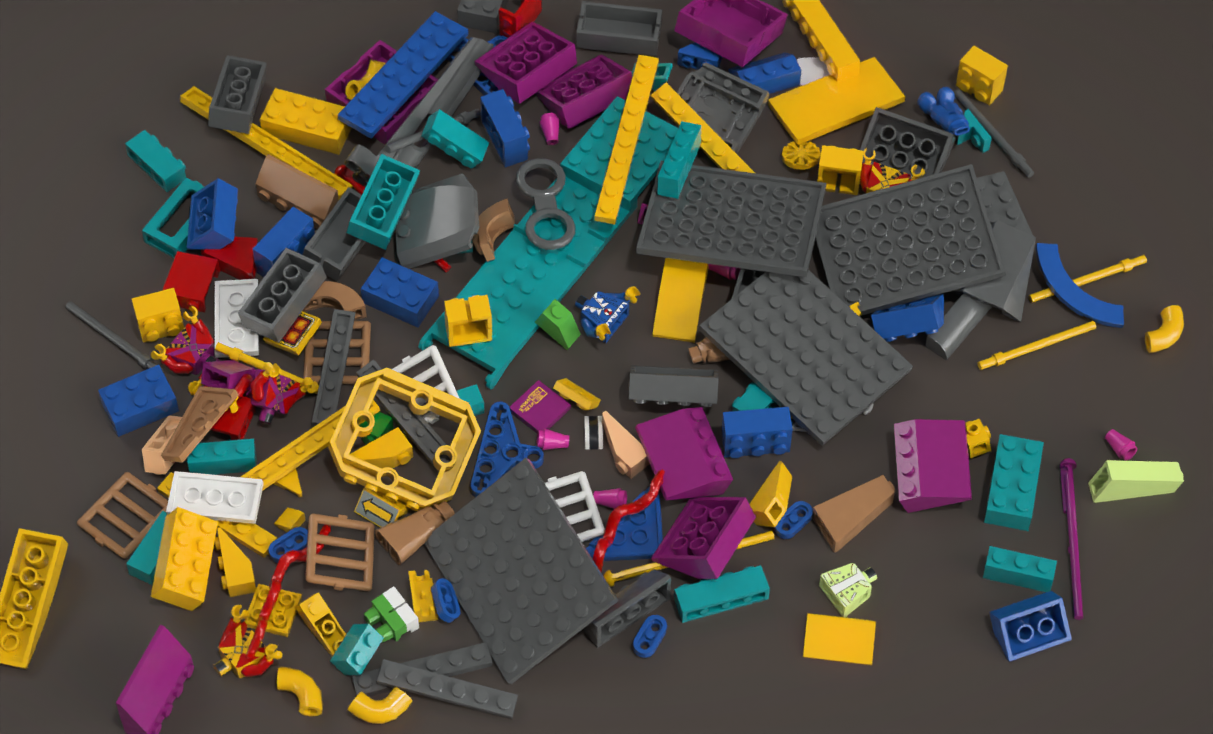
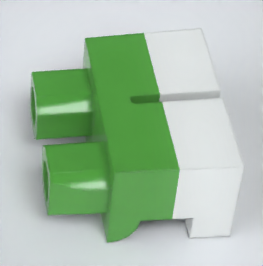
[364,586,419,643]

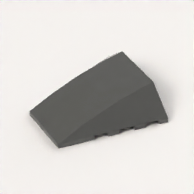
[950,220,1036,323]

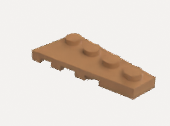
[161,386,239,463]

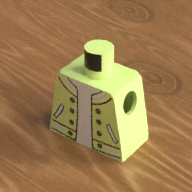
[819,563,877,617]

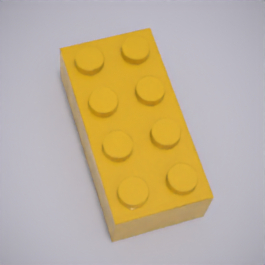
[260,88,352,155]
[151,507,218,611]

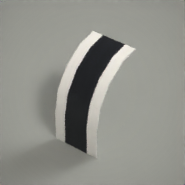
[584,416,603,449]

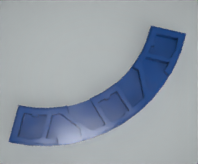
[1035,243,1124,328]

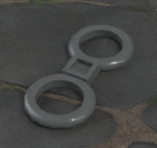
[516,158,576,250]

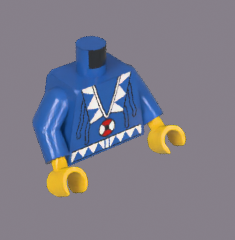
[575,286,641,343]

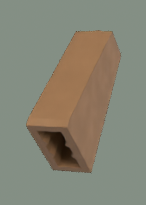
[812,475,895,553]

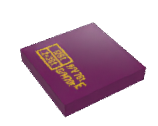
[509,380,571,433]

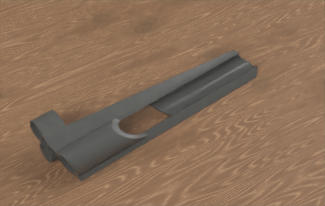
[345,37,494,186]

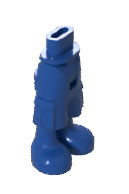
[918,87,970,136]

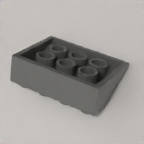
[860,107,956,179]

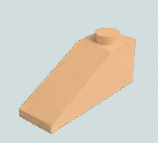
[602,411,650,479]
[142,416,182,475]

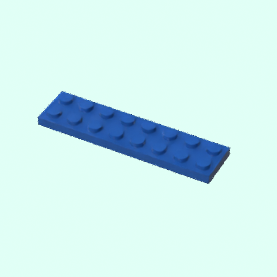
[338,11,468,139]

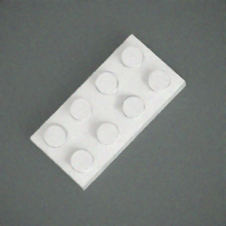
[215,279,259,358]
[166,471,264,524]

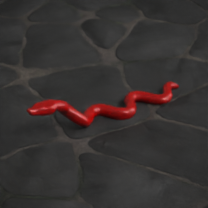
[593,469,665,572]
[246,524,331,659]

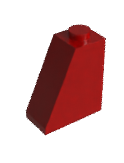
[201,237,258,280]

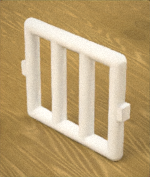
[391,345,460,434]
[545,471,605,542]

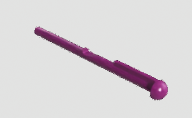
[1060,458,1083,620]

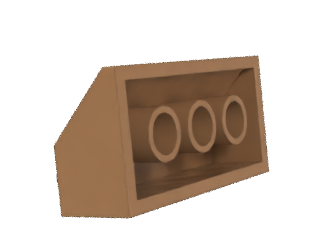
[256,154,339,229]

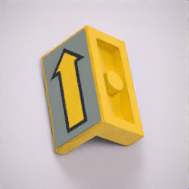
[354,489,409,527]

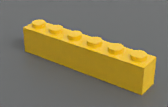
[782,0,860,82]

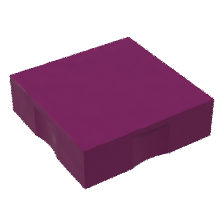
[674,0,788,67]
[325,40,438,145]

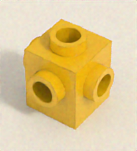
[966,419,991,458]

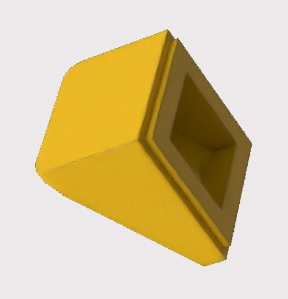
[274,507,306,533]

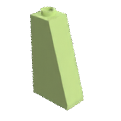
[1088,460,1184,503]

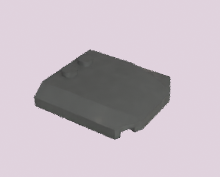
[667,62,769,154]
[396,173,480,269]

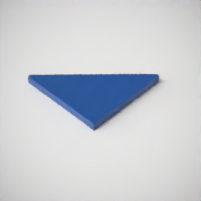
[586,486,663,561]

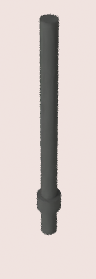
[954,89,1034,178]
[385,108,481,153]
[66,301,165,373]

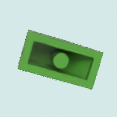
[535,299,581,350]

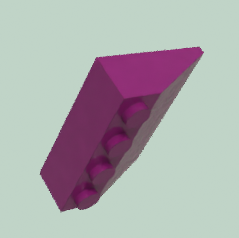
[474,21,577,104]
[535,54,633,129]
[635,407,733,500]
[894,419,972,513]
[651,497,756,579]
[116,625,194,734]

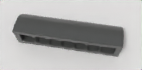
[925,293,992,360]

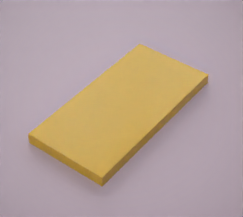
[768,57,905,145]

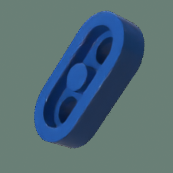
[775,501,813,539]
[269,527,308,563]
[431,578,460,623]
[633,615,667,658]

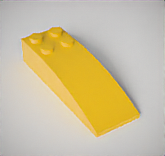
[652,258,709,343]
[0,528,69,669]

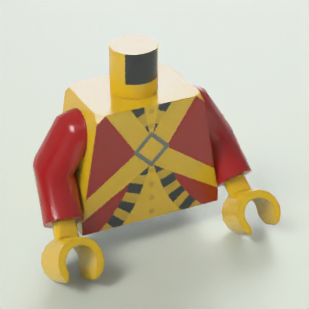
[860,148,925,193]
[213,605,282,678]

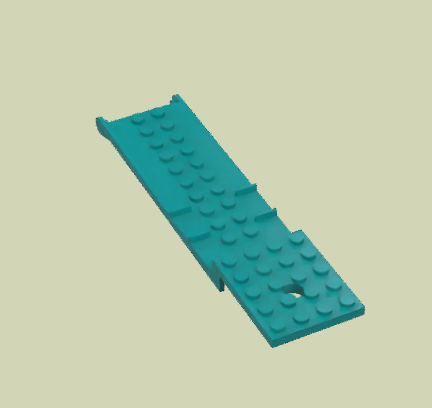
[418,96,678,389]

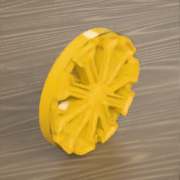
[782,141,821,170]

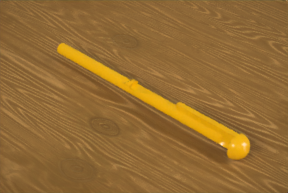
[603,531,774,587]

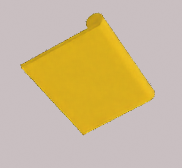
[803,613,876,665]

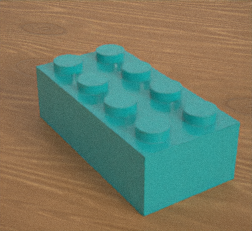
[346,154,420,250]
[984,434,1044,531]

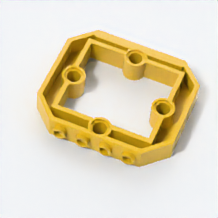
[328,368,481,511]

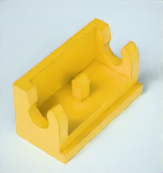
[408,570,438,622]

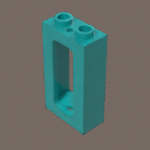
[142,178,204,258]

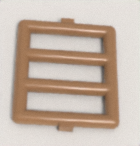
[303,321,371,384]
[77,472,168,559]
[306,514,375,591]

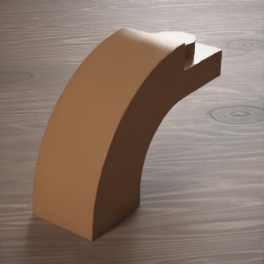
[472,199,515,262]
[303,281,367,320]

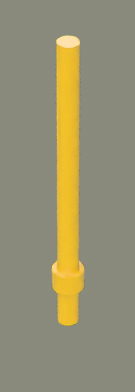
[1028,255,1147,303]
[977,321,1096,370]
[215,342,318,394]

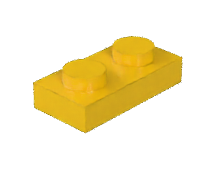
[553,378,601,410]

